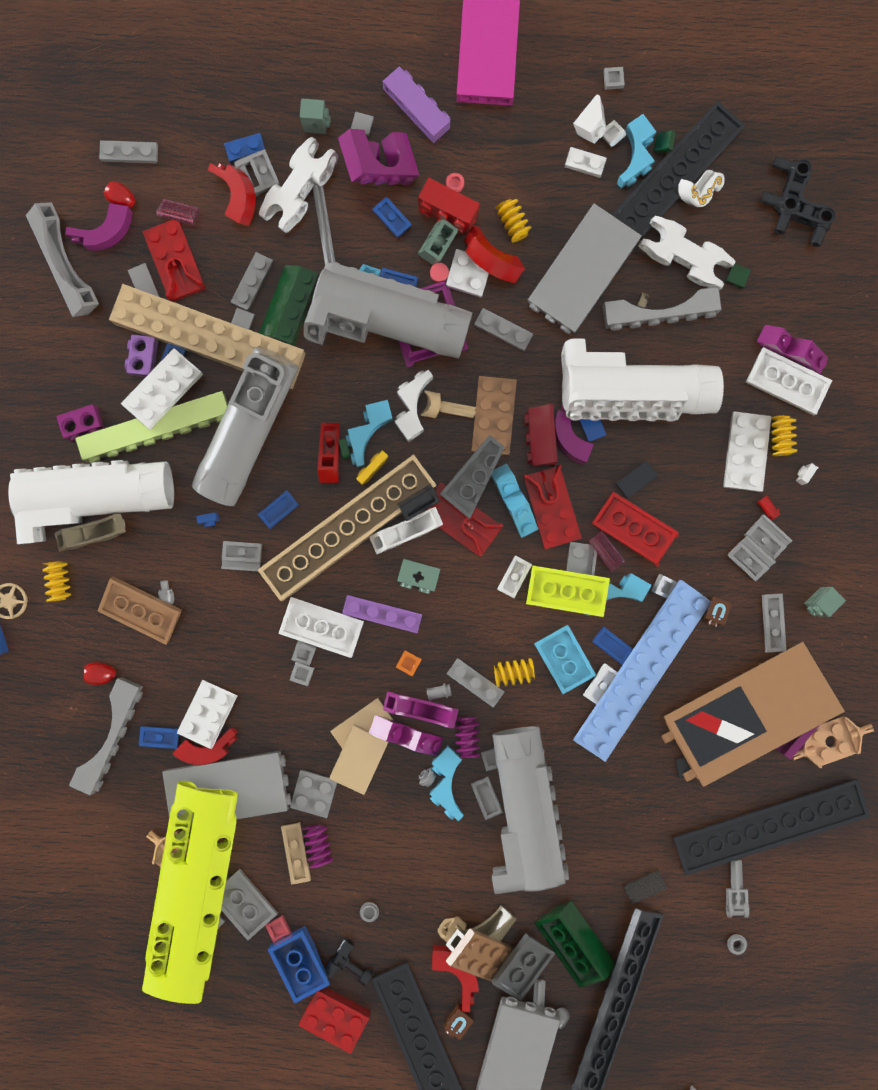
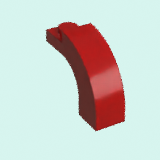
[208,163,256,226]
[464,225,525,283]
[432,945,478,1012]

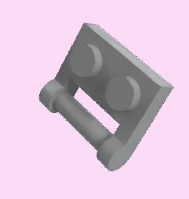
[234,149,280,197]

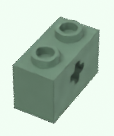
[300,99,330,134]
[418,218,459,265]
[397,559,441,594]
[804,587,846,617]

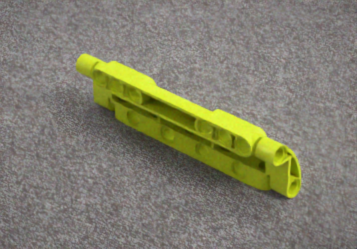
[142,781,238,1004]

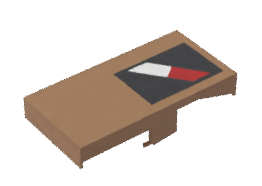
[661,642,845,787]

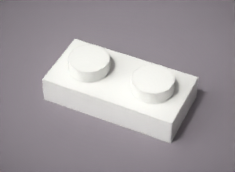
[565,147,606,178]
[497,556,532,598]
[583,663,618,705]

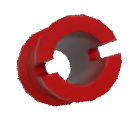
[757,495,780,520]

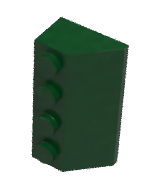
[259,265,320,347]
[534,901,616,988]

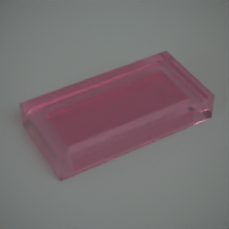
[156,198,199,225]
[589,531,625,572]

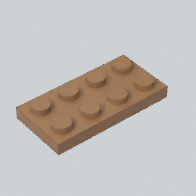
[471,376,517,456]
[98,576,182,645]
[446,928,514,981]

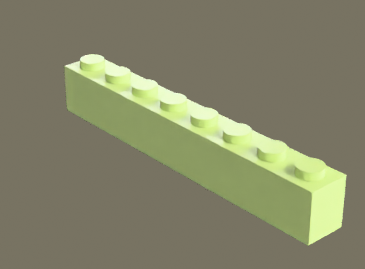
[75,391,228,464]

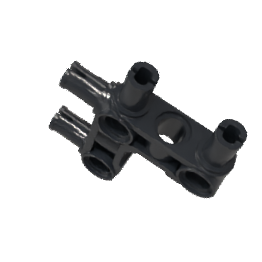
[760,156,836,247]

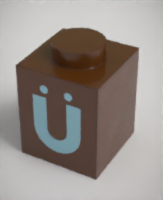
[703,597,732,627]
[444,1003,474,1040]

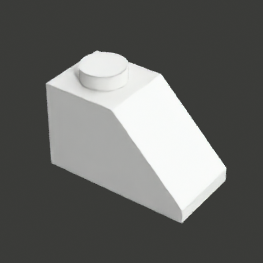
[573,95,606,144]

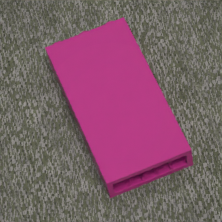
[456,0,520,106]

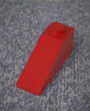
[318,423,340,483]

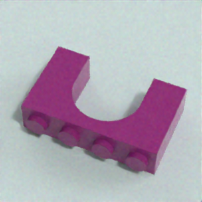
[338,129,420,186]

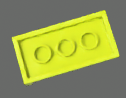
[526,566,610,617]

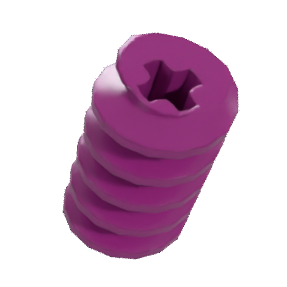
[455,717,480,758]
[302,824,333,868]

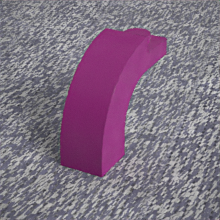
[65,203,133,251]
[554,405,593,465]

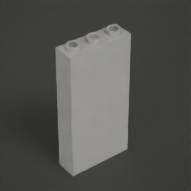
[528,204,642,334]
[162,751,292,829]
[476,997,560,1090]

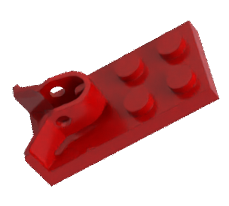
[142,218,206,302]
[523,464,582,549]
[420,482,503,558]
[592,492,679,568]

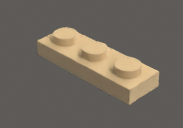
[281,822,311,885]

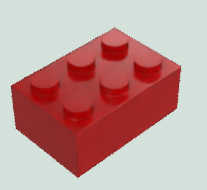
[418,177,480,235]
[299,987,371,1054]

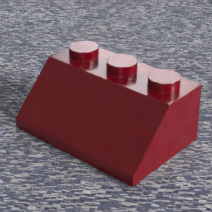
[524,404,557,468]

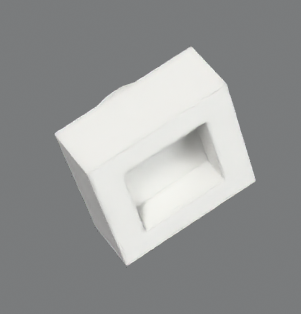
[602,120,627,147]
[796,463,818,485]

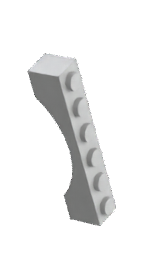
[26,202,99,317]
[602,287,722,331]
[69,677,143,795]

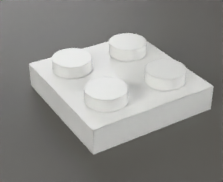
[446,249,489,298]

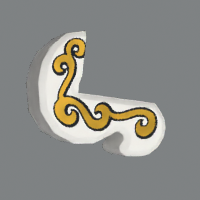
[678,170,725,207]

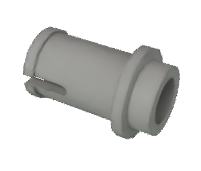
[427,683,452,701]

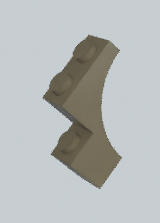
[55,513,126,552]
[446,905,517,952]

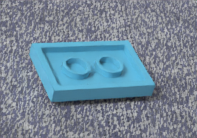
[534,625,596,694]

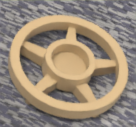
[0,583,28,619]

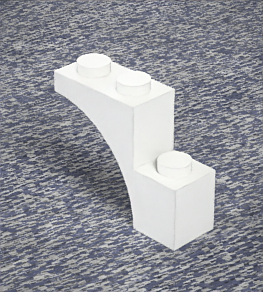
[395,370,433,442]
[369,507,443,554]

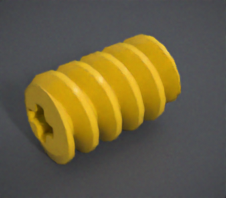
[495,199,531,243]
[771,416,797,456]
[42,561,71,602]
[494,658,535,687]

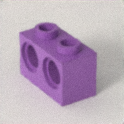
[125,335,159,378]

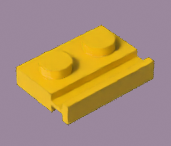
[356,450,389,487]

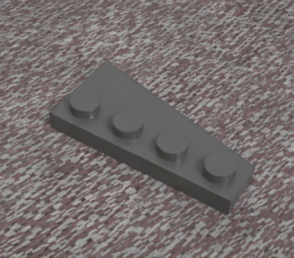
[440,435,505,519]

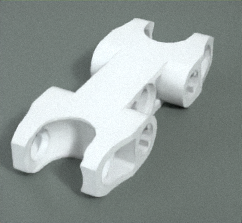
[259,137,338,233]
[638,216,736,290]

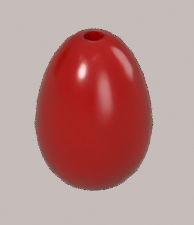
[104,181,135,208]
[84,662,116,685]

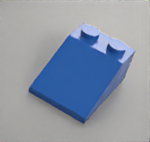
[268,926,330,1004]

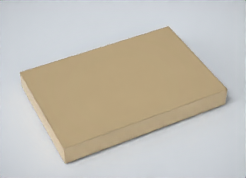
[330,698,393,749]
[329,725,388,795]

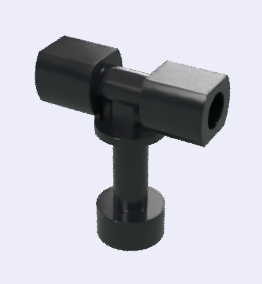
[324,937,373,986]

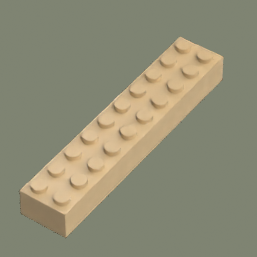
[109,284,306,390]
[258,454,437,601]

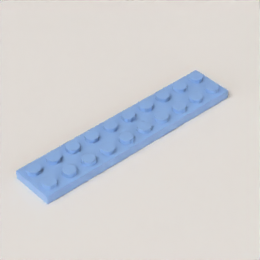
[573,580,710,762]

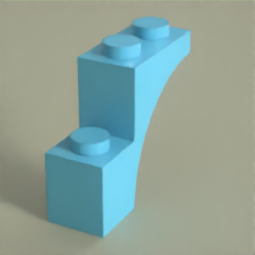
[617,114,656,189]
[346,400,393,469]
[491,464,539,538]
[584,574,651,616]
[430,744,464,821]

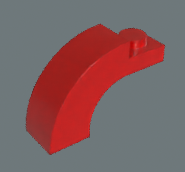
[172,727,238,765]

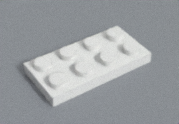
[745,347,832,415]
[121,348,203,430]
[723,412,771,492]
[278,597,364,658]

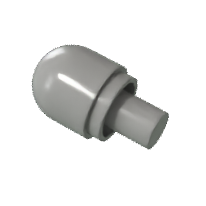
[158,580,175,605]
[556,1007,570,1029]

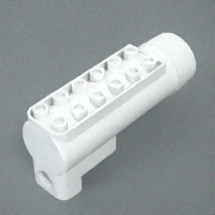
[561,339,724,421]
[9,460,174,544]

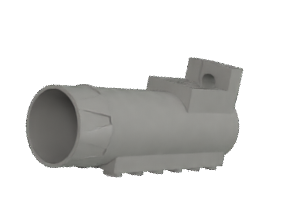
[304,261,473,359]
[191,347,299,506]
[492,726,569,894]

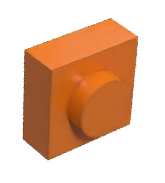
[396,650,422,676]

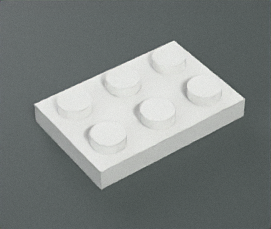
[177,680,237,749]

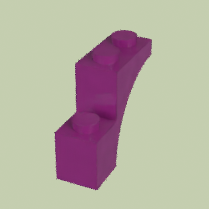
[757,325,828,374]
[383,691,458,729]
[369,715,443,756]

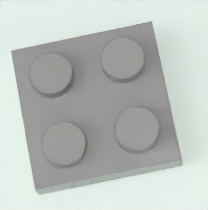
[290,769,337,818]

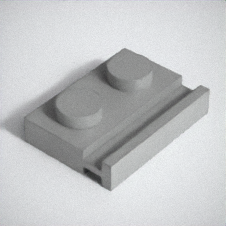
[744,515,792,559]
[728,534,776,581]
[221,541,263,572]
[566,542,598,576]

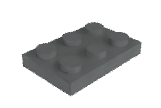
[491,933,556,1001]

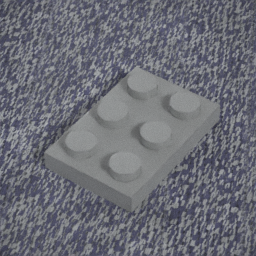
[221,869,278,941]

